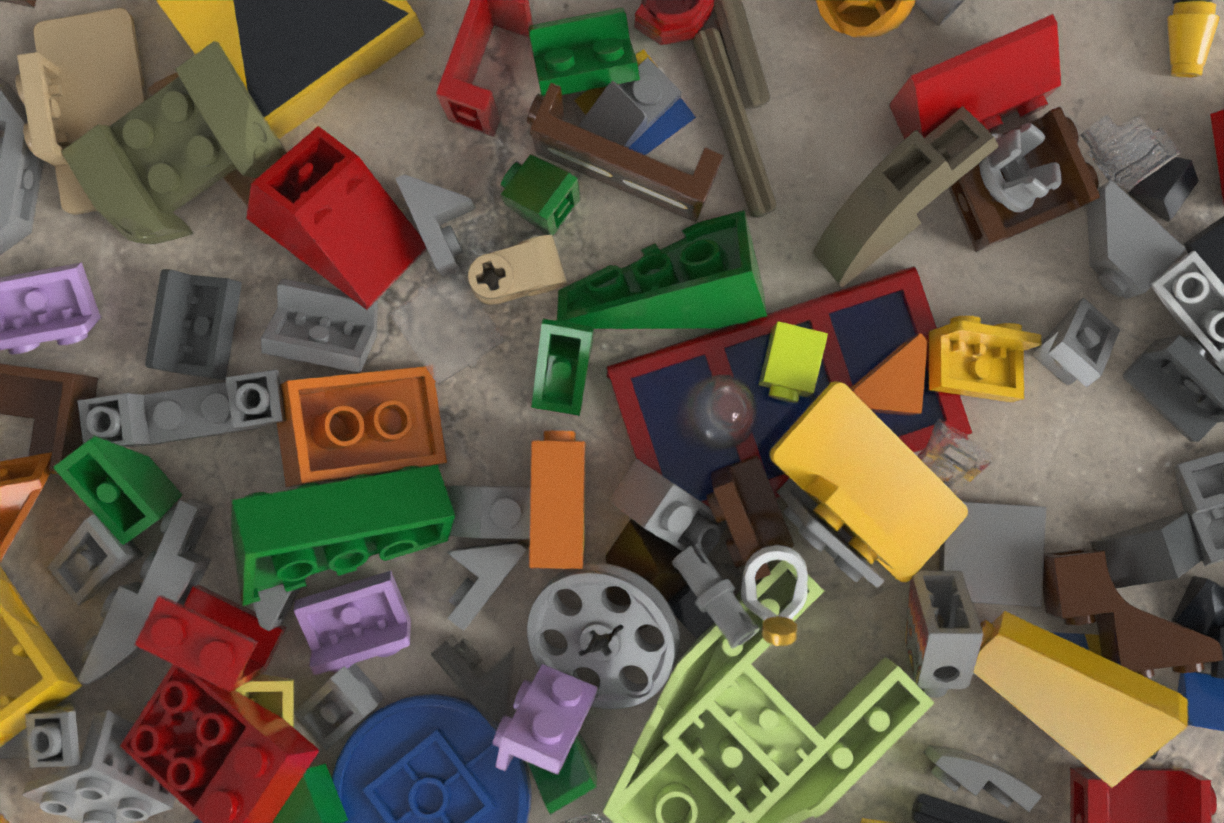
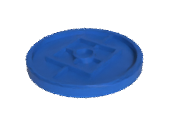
[332,694,532,823]

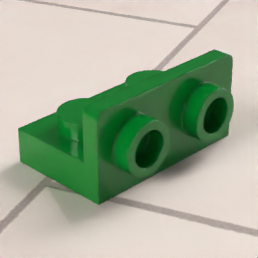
[528,8,640,96]

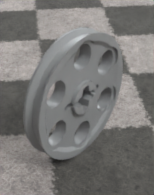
[527,563,680,709]

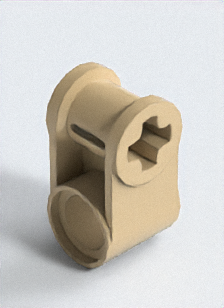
[468,235,567,305]

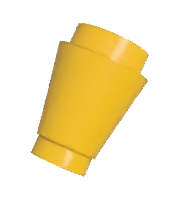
[1167,1,1220,78]

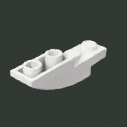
[1150,251,1224,372]

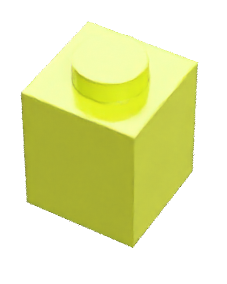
[758,321,828,403]

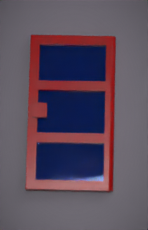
[606,266,973,507]

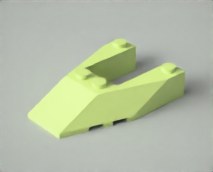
[603,560,934,823]

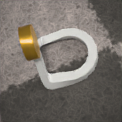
[741,545,808,646]

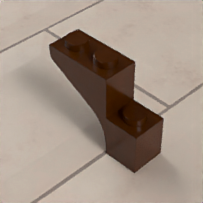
[1043,548,1223,678]

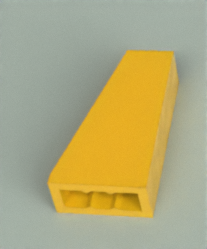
[973,611,1188,788]

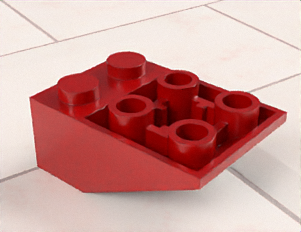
[246,126,427,310]
[120,664,320,823]

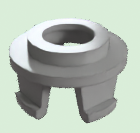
[979,123,1061,213]

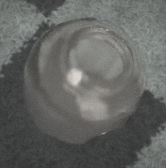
[677,374,758,452]

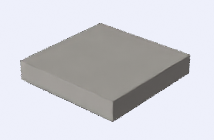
[939,502,1046,607]

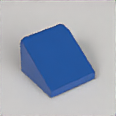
[1177,672,1224,731]

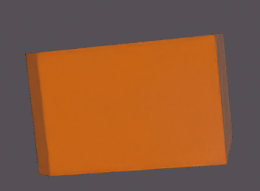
[850,333,927,416]

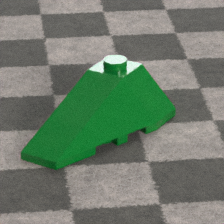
[557,210,767,329]

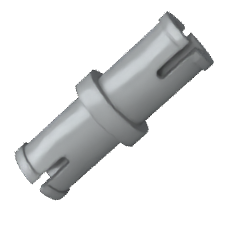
[672,544,760,649]

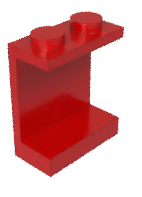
[436,0,533,137]
[134,585,287,692]
[1070,768,1217,823]

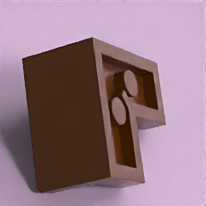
[0,363,98,475]

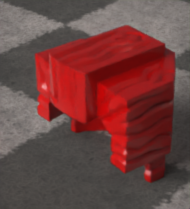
[634,0,715,45]

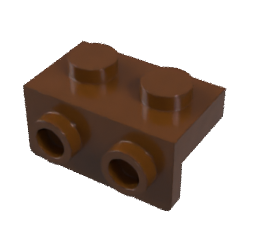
[706,455,794,581]

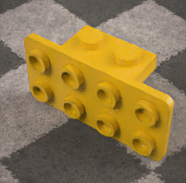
[770,381,968,583]

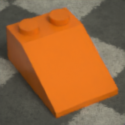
[277,366,447,487]

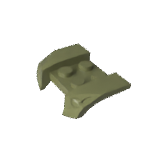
[61,41,287,245]

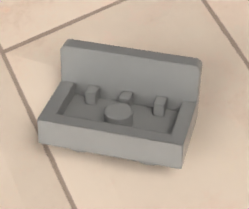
[261,279,378,373]

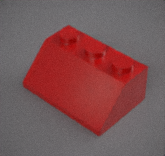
[889,14,1061,140]

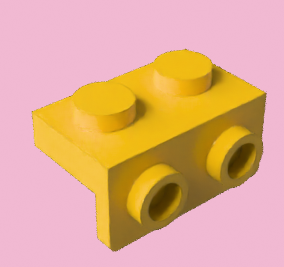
[929,316,1042,403]

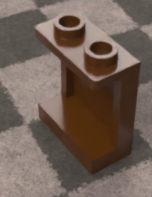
[948,107,1100,252]

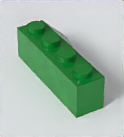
[231,465,455,606]

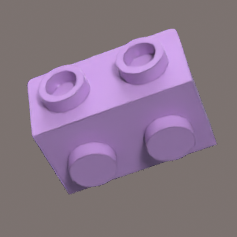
[0,262,101,355]
[293,570,411,675]
[493,664,598,775]

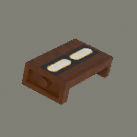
[526,83,724,223]

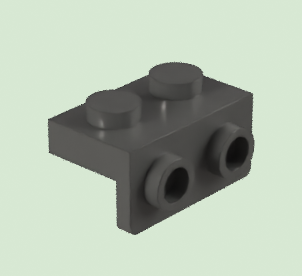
[145,269,242,380]
[1123,335,1224,442]

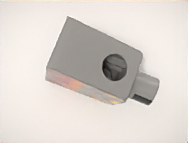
[905,571,983,698]

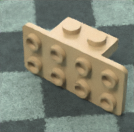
[15,8,147,215]

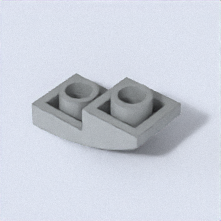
[923,745,1041,812]

